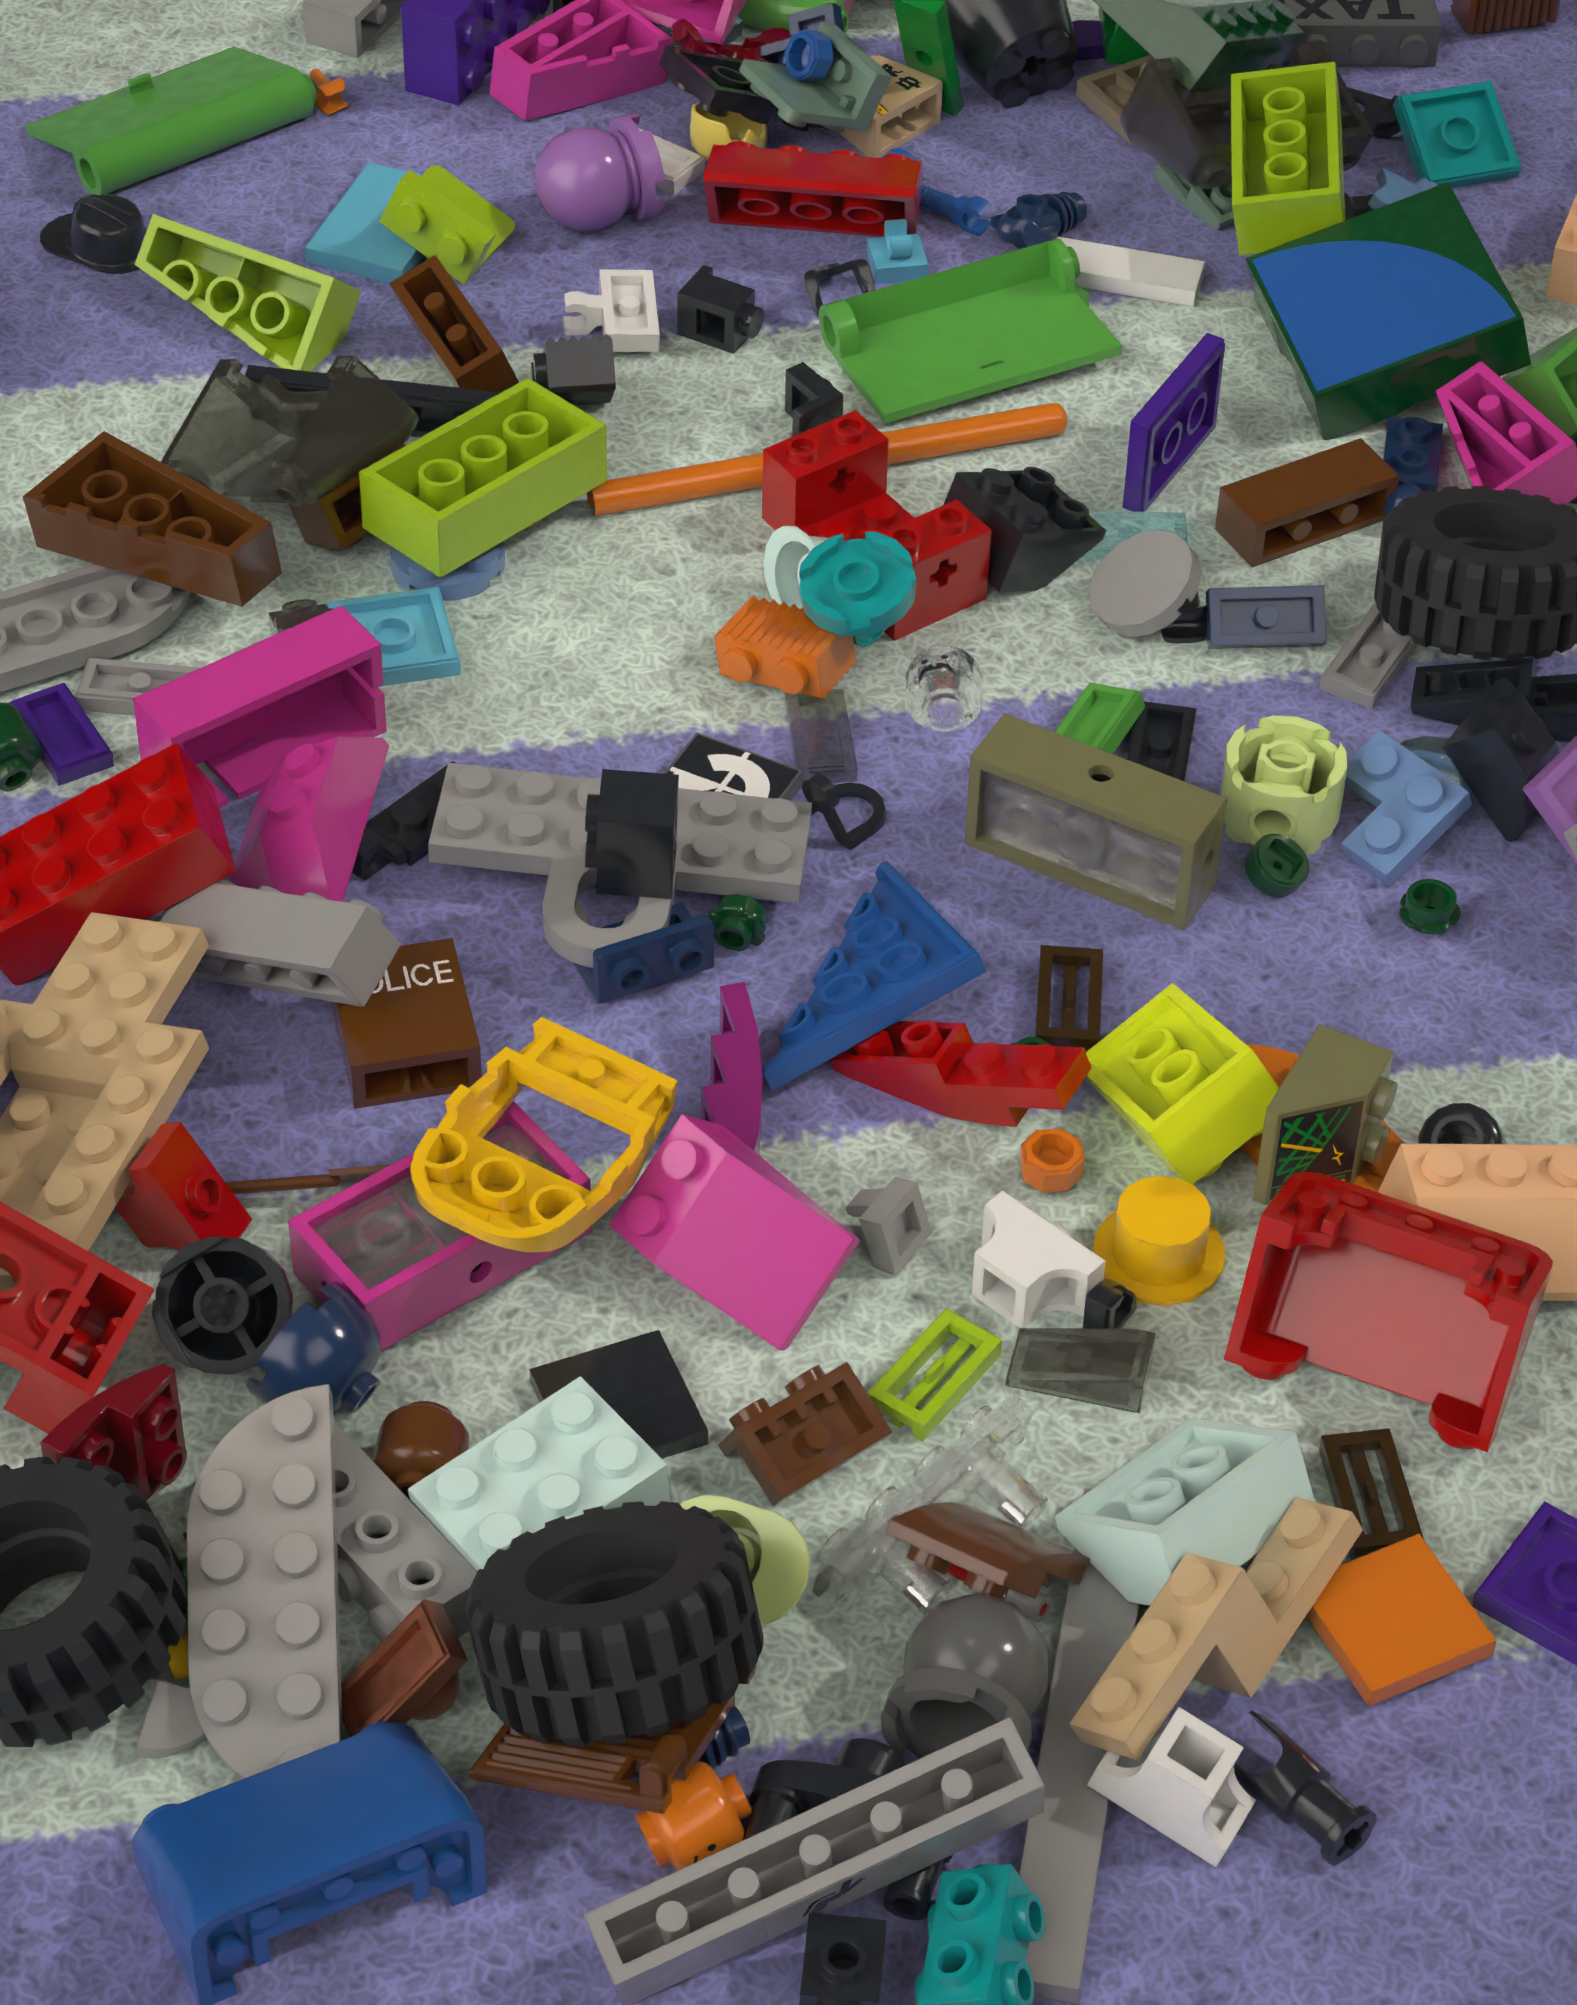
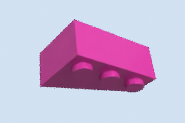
[489,0,672,121]
[1436,361,1577,505]

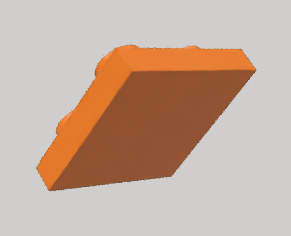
[1306,1534,1497,1707]

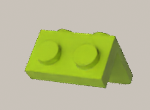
[379,165,515,285]

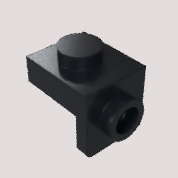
[785,362,844,437]

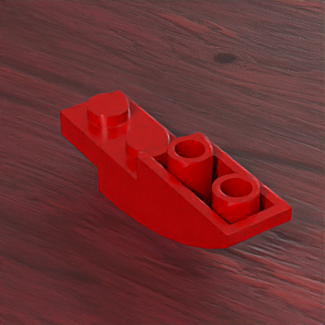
[830,1020,1092,1127]

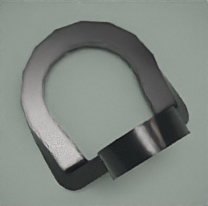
[804,259,875,320]
[802,773,886,850]

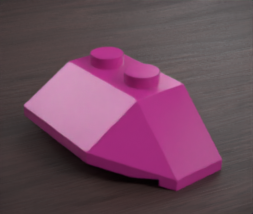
[230,736,389,902]

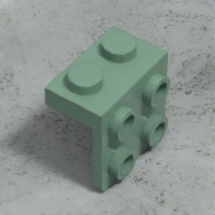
[739,22,892,132]

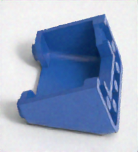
[132,1721,488,2005]

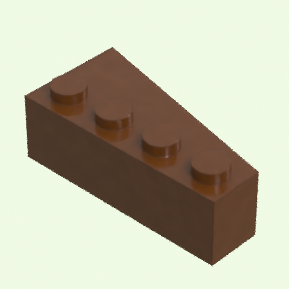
[22,431,282,607]

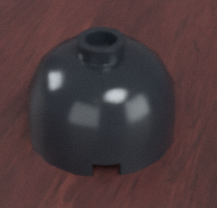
[152,1236,293,1374]

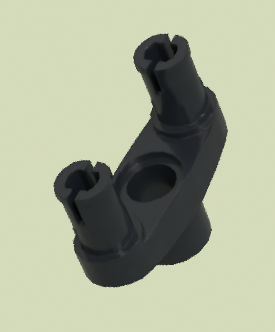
[743,1738,953,1920]

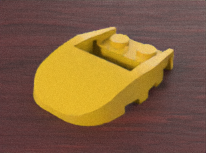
[411,1017,678,1252]

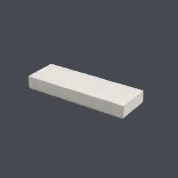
[1056,237,1205,307]

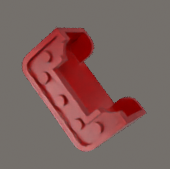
[1224,1172,1553,1452]

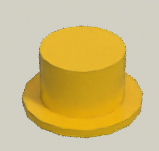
[1093,1176,1226,1306]

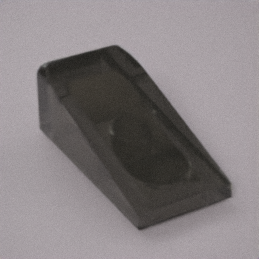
[1005,1328,1156,1413]

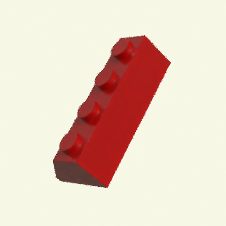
[703,141,922,237]

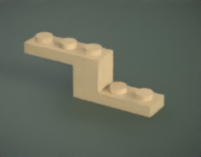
[1069,1497,1363,1760]

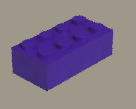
[401,0,551,106]

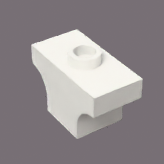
[972,1191,1106,1330]
[1087,1707,1256,1867]

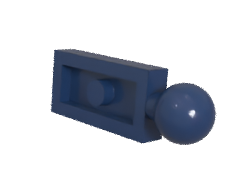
[1383,417,1443,516]

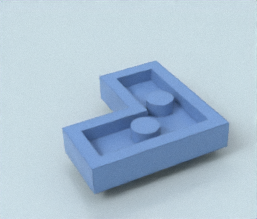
[1341,730,1472,886]

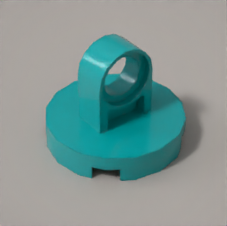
[799,532,917,648]

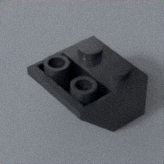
[943,467,1107,593]

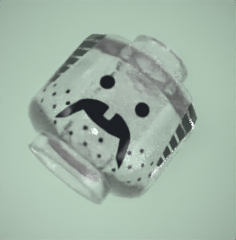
[905,645,983,733]

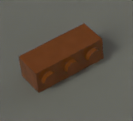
[389,255,519,392]
[1215,438,1399,568]

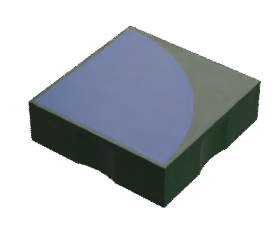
[1245,182,1531,440]

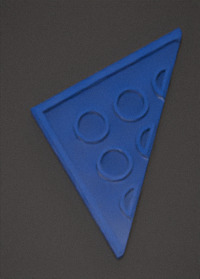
[762,861,987,1092]

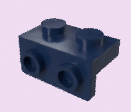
[572,902,714,1004]

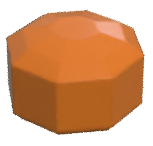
[1019,1128,1085,1193]

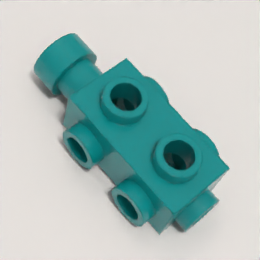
[915,1863,1045,2005]

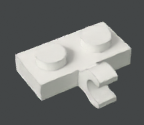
[563,269,660,353]

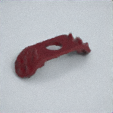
[671,19,791,63]

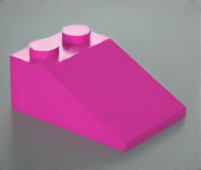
[609,1114,860,1351]

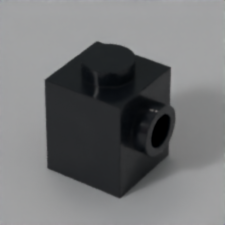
[799,1912,887,2005]

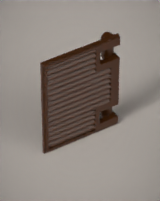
[469,1666,757,1814]

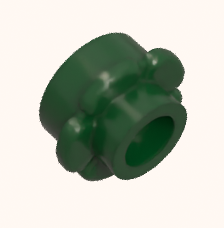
[1399,879,1461,934]
[708,894,767,951]

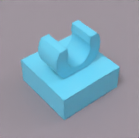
[867,219,928,284]

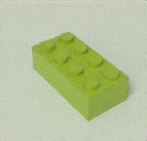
[1231,62,1345,256]
[359,378,607,578]

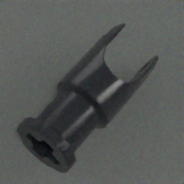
[1234,1710,1377,1866]

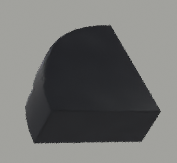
[1081,1279,1137,1348]

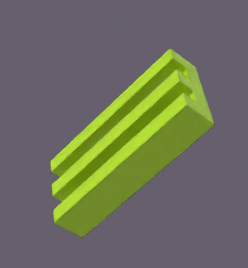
[868,1308,1002,1441]

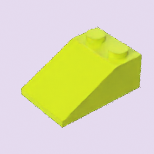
[1085,983,1279,1185]

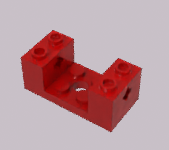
[762,410,991,641]
[0,1201,155,1434]

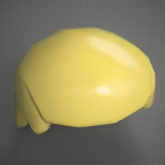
[690,102,767,162]

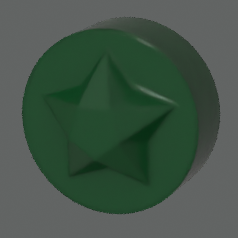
[1244,834,1309,898]

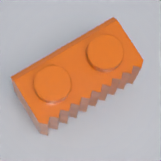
[714,595,856,700]

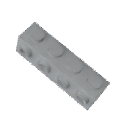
[160,879,401,1007]
[333,1419,477,1642]

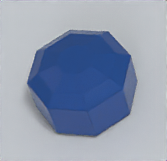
[784,29,833,83]

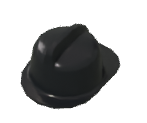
[40,194,147,274]

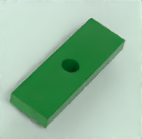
[893,0,964,116]

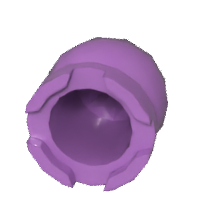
[535,113,665,231]

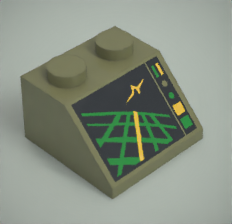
[1253,1024,1398,1205]

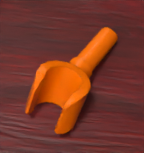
[310,69,349,116]

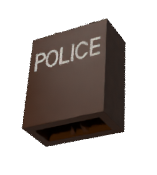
[330,938,482,1109]

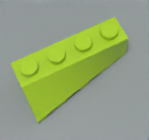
[135,214,362,371]

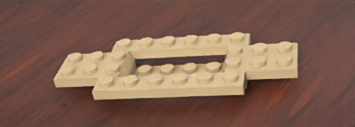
[0,912,209,1292]

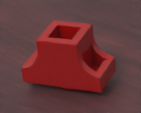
[115,1121,253,1251]

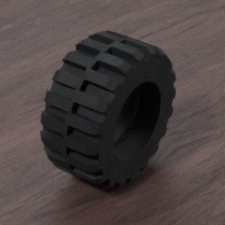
[1374,486,1577,661]
[0,1456,188,1747]
[465,1501,764,1747]

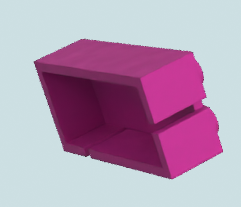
[133,605,387,809]

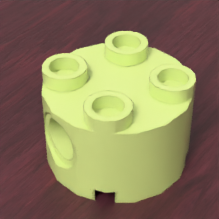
[1220,715,1347,855]

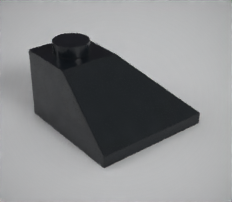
[1442,677,1560,842]

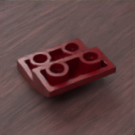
[40,1364,187,1501]

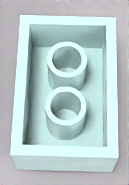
[408,1376,670,1572]

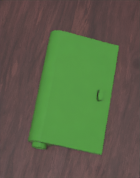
[25,46,317,195]
[819,238,1122,424]

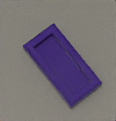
[9,683,114,786]

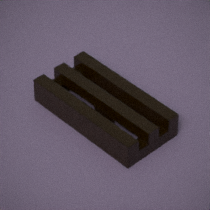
[1035,945,1103,1052]
[1319,1428,1424,1561]

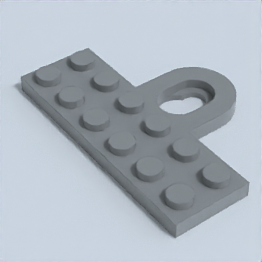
[428,763,812,968]

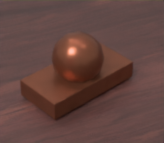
[341,1599,468,1737]

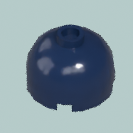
[246,1281,381,1415]

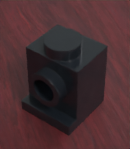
[677,265,764,354]

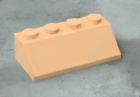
[1378,1144,1577,1301]

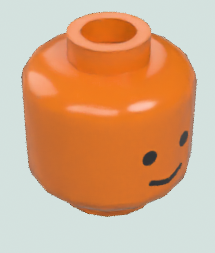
[634,1761,753,1871]

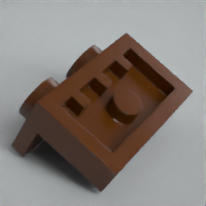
[718,1362,892,1507]

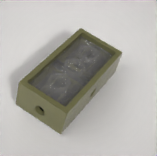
[964,713,1227,930]

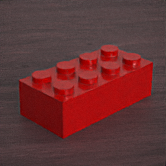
[0,743,237,986]

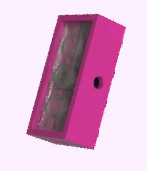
[288,1101,592,1351]

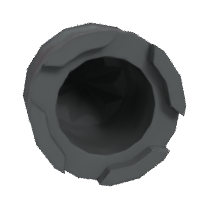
[881,1592,1048,1758]

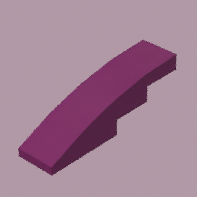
[701,982,763,1155]

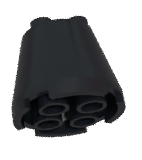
[944,0,1078,109]

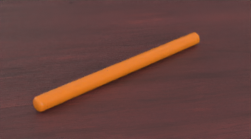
[587,403,1068,517]

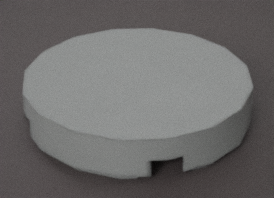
[1089,529,1202,637]

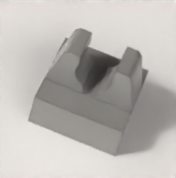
[846,1177,932,1275]

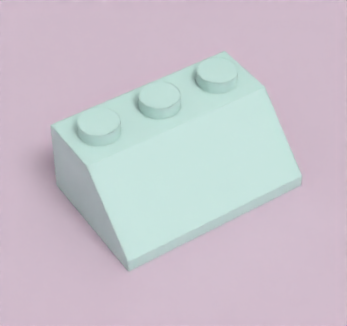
[1054,1418,1315,1606]

